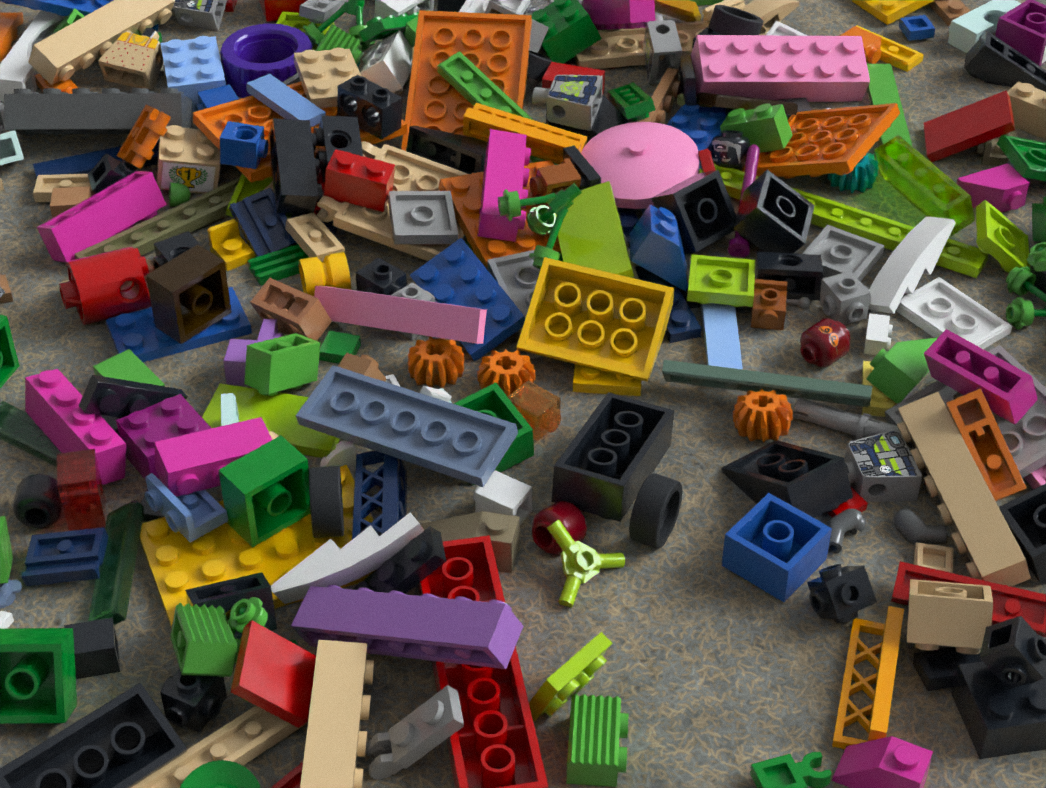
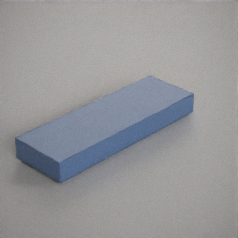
[247,74,326,127]

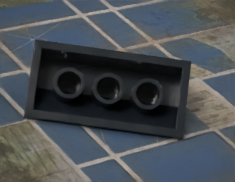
[0,682,187,788]

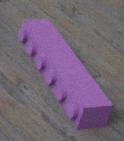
[291,585,523,669]

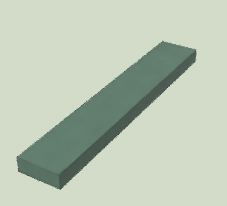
[662,360,873,407]

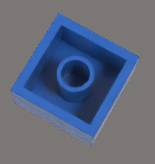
[722,493,832,602]

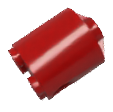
[59,247,151,325]

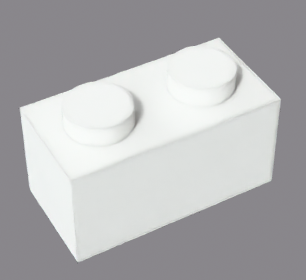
[864,313,893,355]

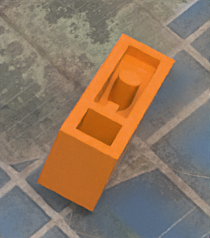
[946,388,1027,501]

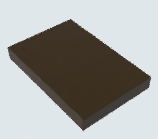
[697,92,798,115]

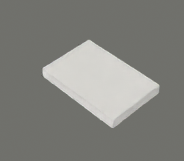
[896,277,1012,349]

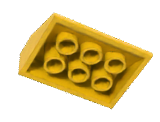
[517,257,674,382]

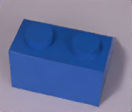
[630,204,689,291]

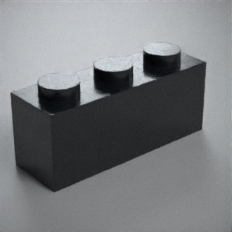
[268,118,323,214]

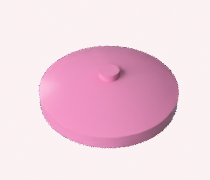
[581,122,700,209]

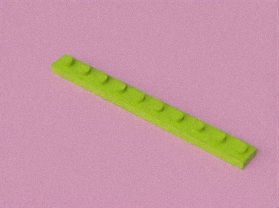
[699,164,989,278]

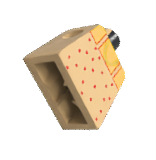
[98,28,163,91]

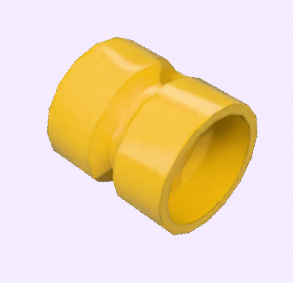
[299,252,351,296]

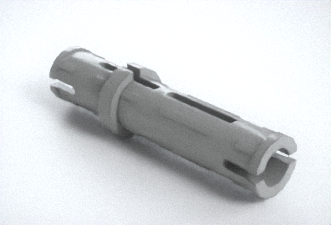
[793,397,898,440]

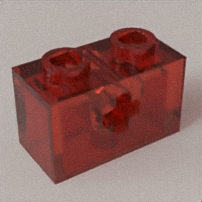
[57,449,107,531]

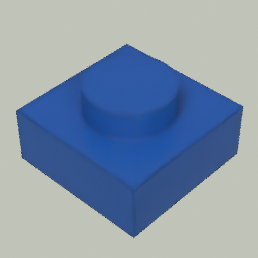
[899,15,936,41]

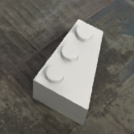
[358,30,412,95]

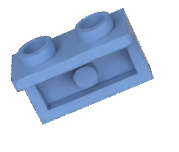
[145,473,228,542]

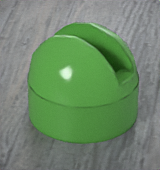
[169,182,191,207]

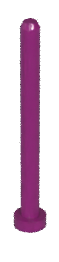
[728,144,760,258]

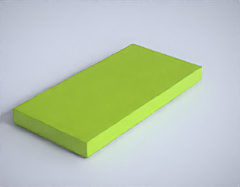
[555,181,634,278]
[202,383,340,458]

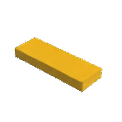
[856,25,924,72]

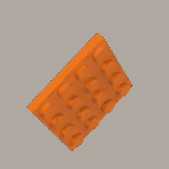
[742,103,900,179]
[439,159,561,270]

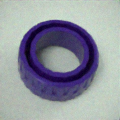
[220,24,313,98]

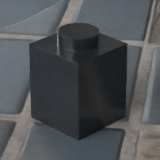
[64,617,120,679]

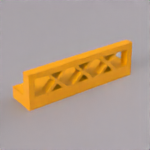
[463,103,587,164]
[832,606,904,749]

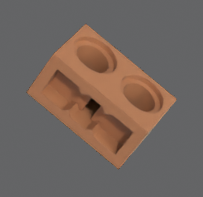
[250,278,332,341]

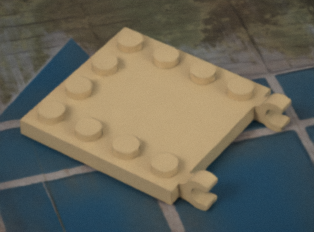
[317,141,467,261]

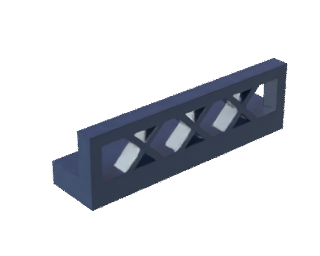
[352,451,407,540]

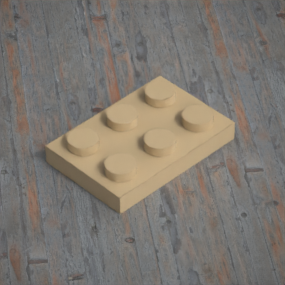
[294,48,361,108]

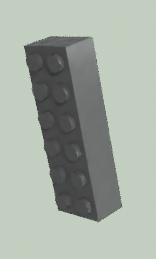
[4,88,192,135]

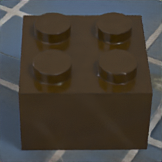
[146,244,232,344]

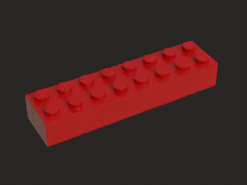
[417,535,549,788]

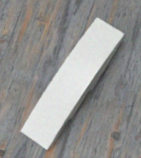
[868,217,956,314]
[271,512,424,604]

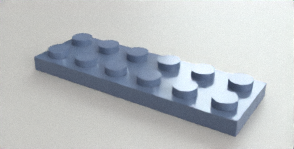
[296,365,518,487]

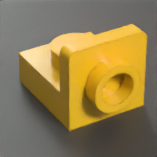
[207,219,255,271]

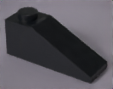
[964,31,1046,92]
[406,125,488,174]

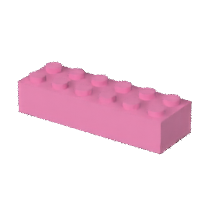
[691,35,870,102]

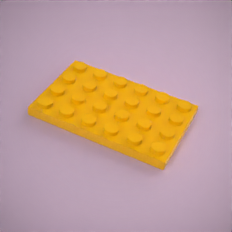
[136,465,375,629]

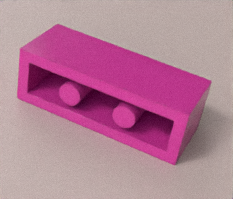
[924,329,1038,425]
[154,417,273,497]

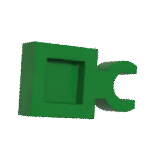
[750,752,832,788]

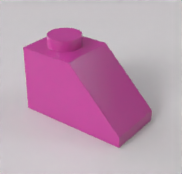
[953,163,1030,213]
[832,736,933,788]

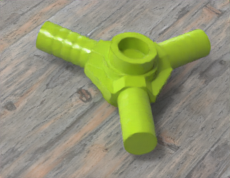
[547,519,625,608]

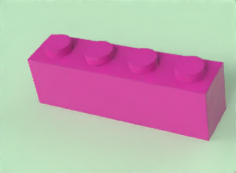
[583,0,655,30]
[478,129,531,242]
[37,171,167,263]
[25,369,126,488]

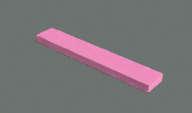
[314,285,487,344]

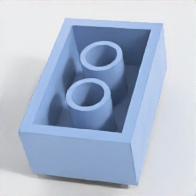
[160,36,226,112]

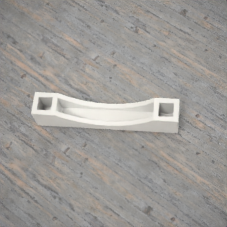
[0,10,66,102]

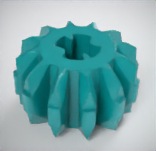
[827,153,879,194]

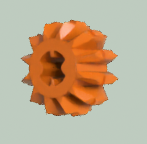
[408,336,464,389]
[477,348,535,401]
[733,388,793,443]

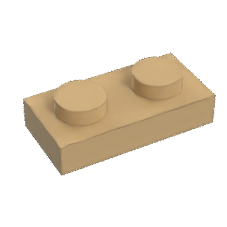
[33,174,96,202]
[285,212,345,262]

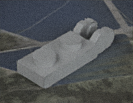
[366,685,464,780]

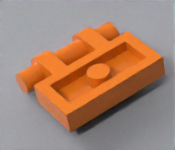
[116,105,171,169]

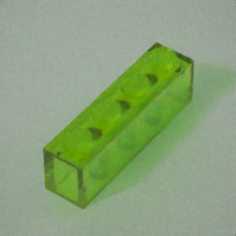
[874,135,975,237]

